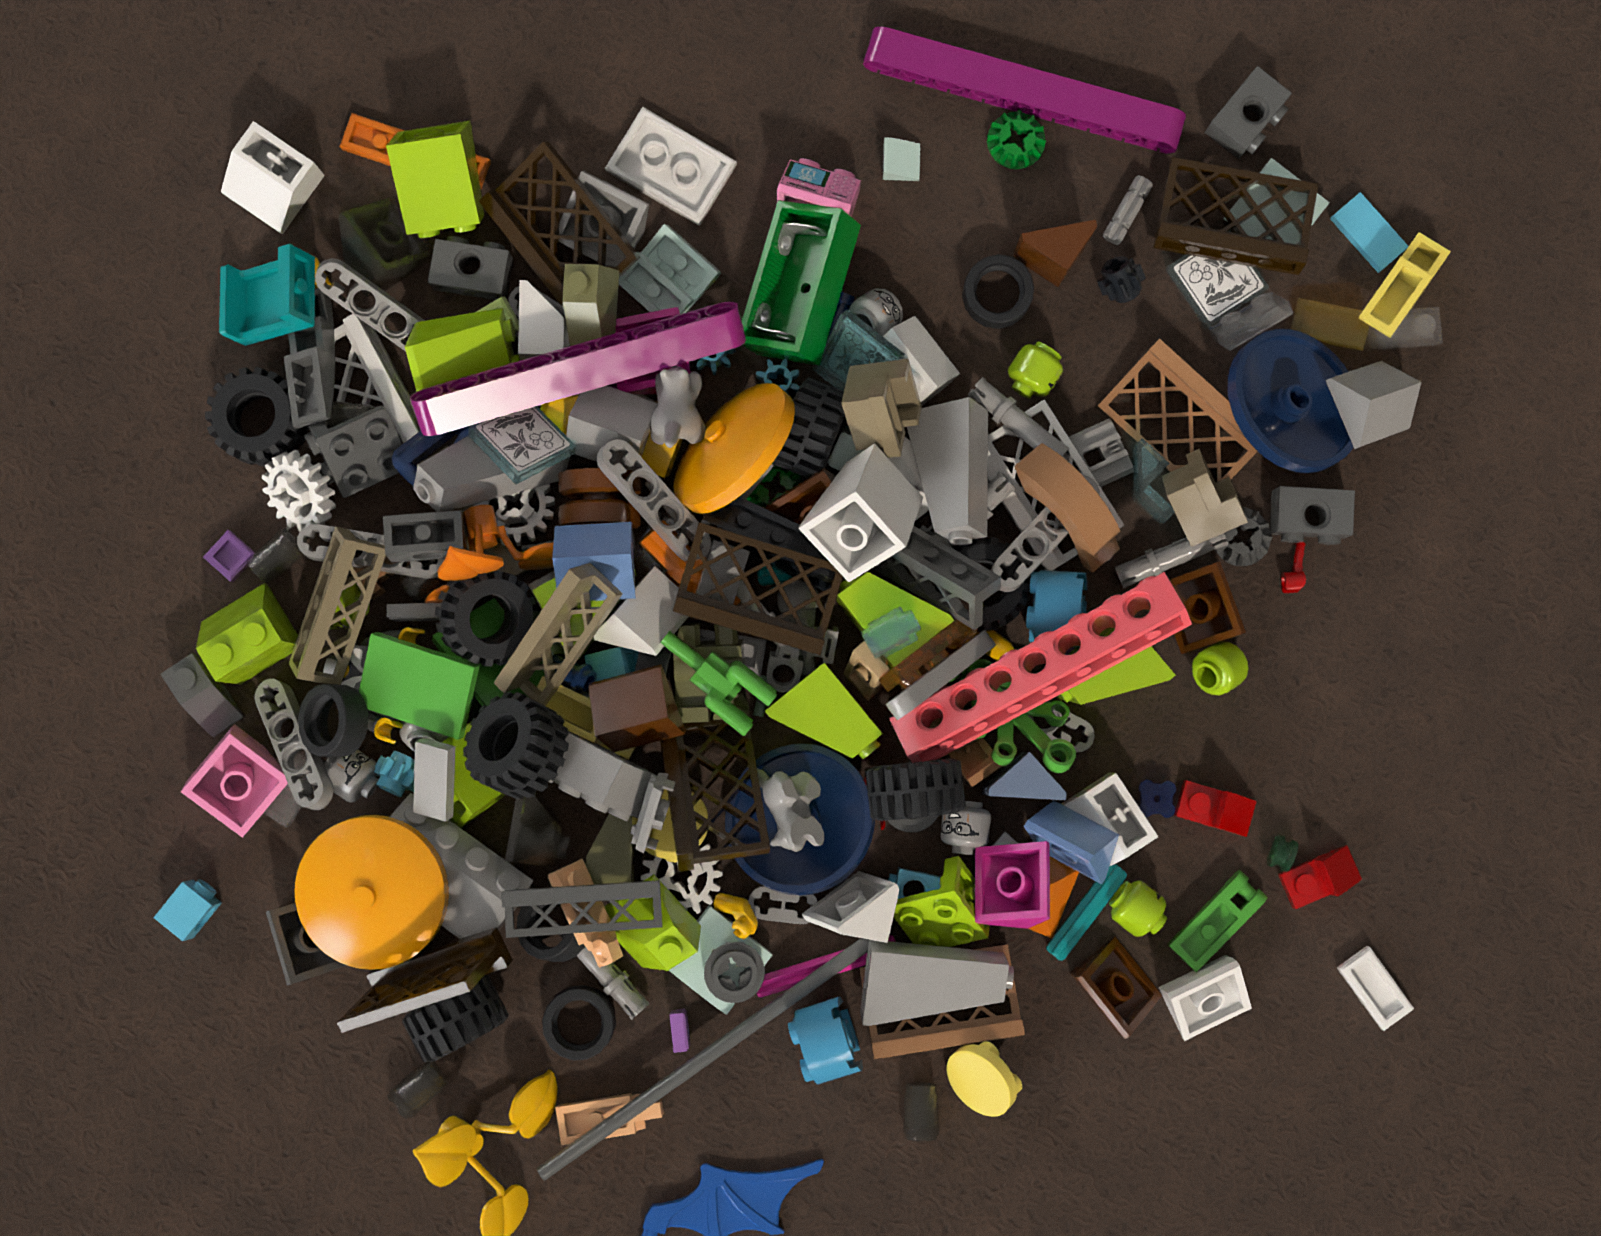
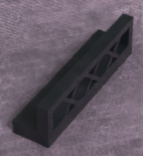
[700,497,843,591]

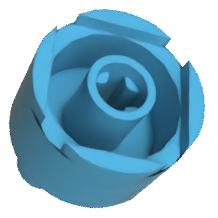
[1026,570,1087,648]
[788,997,863,1085]

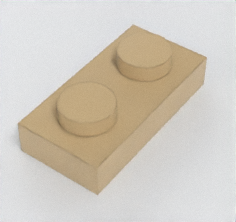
[843,641,890,701]

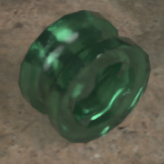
[1267,835,1299,873]

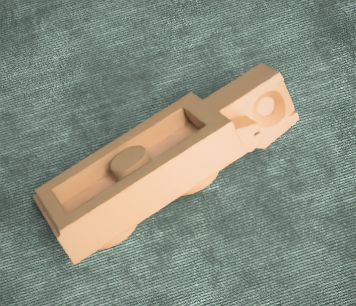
[548,859,623,968]
[555,1093,664,1145]

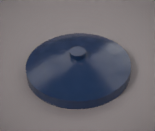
[1227,329,1354,473]
[725,744,875,895]

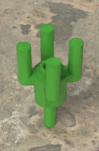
[660,631,777,736]

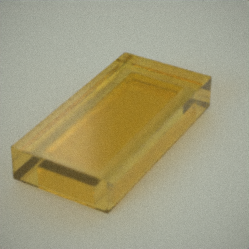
[1290,298,1369,351]

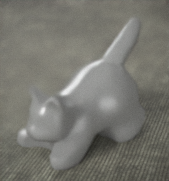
[650,365,706,448]
[757,768,824,852]

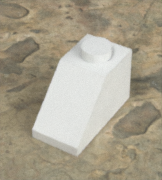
[518,280,570,360]

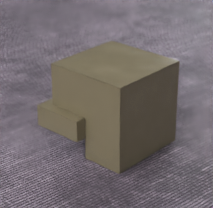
[841,359,922,458]
[1162,449,1248,547]

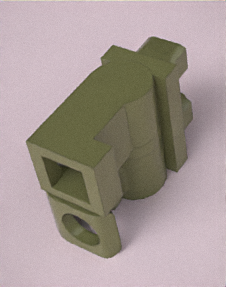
[673,622,749,723]

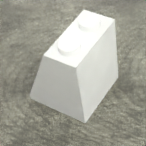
[799,443,923,582]

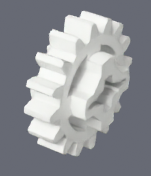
[262,450,336,532]
[473,484,555,546]
[641,843,723,914]

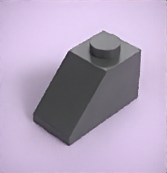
[160,653,245,737]

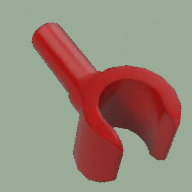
[1281,542,1306,593]

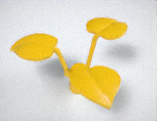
[413,1069,557,1236]

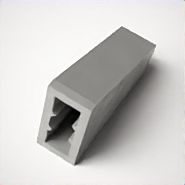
[907,397,988,545]
[413,430,571,512]
[860,940,1014,1026]

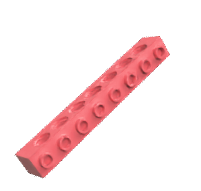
[889,572,1192,763]

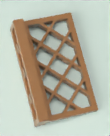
[1098,338,1258,482]
[859,944,1025,1059]

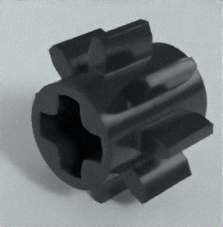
[1097,256,1146,303]

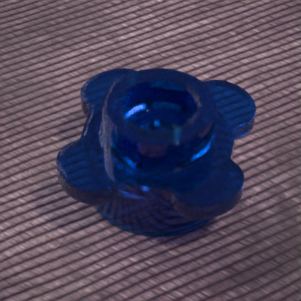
[1138,780,1176,818]

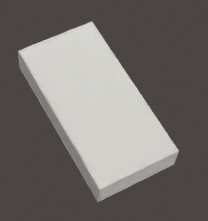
[1337,946,1414,1031]

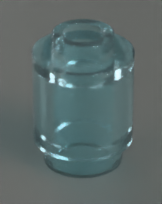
[861,606,921,659]

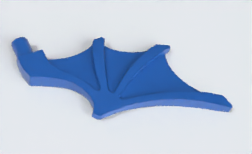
[642,1158,824,1236]

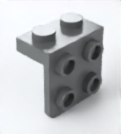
[304,406,402,498]

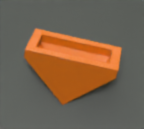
[1028,856,1079,938]

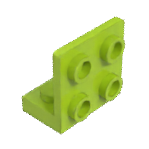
[894,856,990,947]

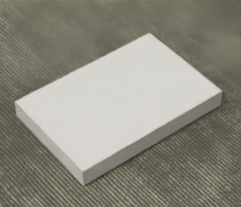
[605,107,737,226]

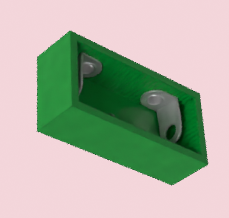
[742,200,861,366]

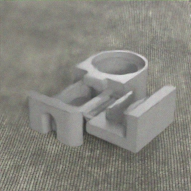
[767,615,839,693]

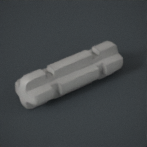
[1103,175,1153,245]

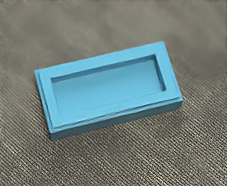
[1330,192,1409,273]

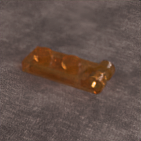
[879,620,977,692]

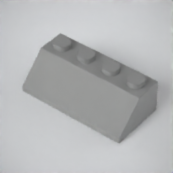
[390,793,533,939]

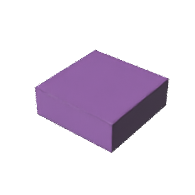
[203,530,258,582]
[670,1008,691,1053]

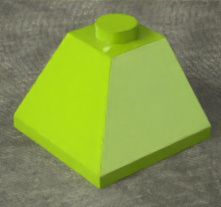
[605,874,701,971]

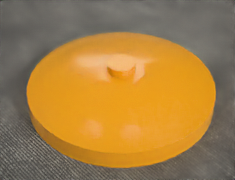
[674,383,795,514]
[295,815,449,970]

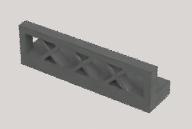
[873,526,1001,630]
[501,880,663,938]

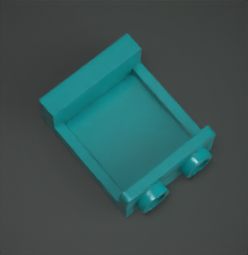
[219,244,315,346]

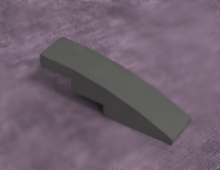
[284,288,335,429]

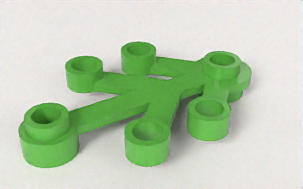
[961,659,1076,773]

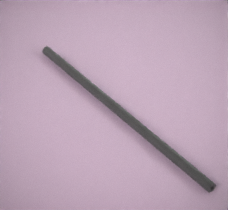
[536,938,869,1181]

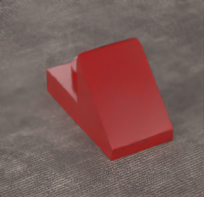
[1174,780,1257,837]
[1278,845,1362,909]

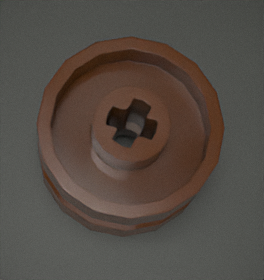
[559,468,641,529]

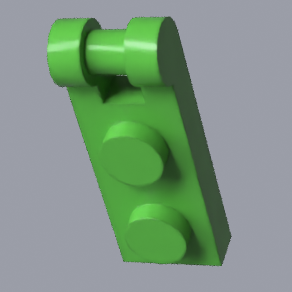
[1167,870,1268,973]

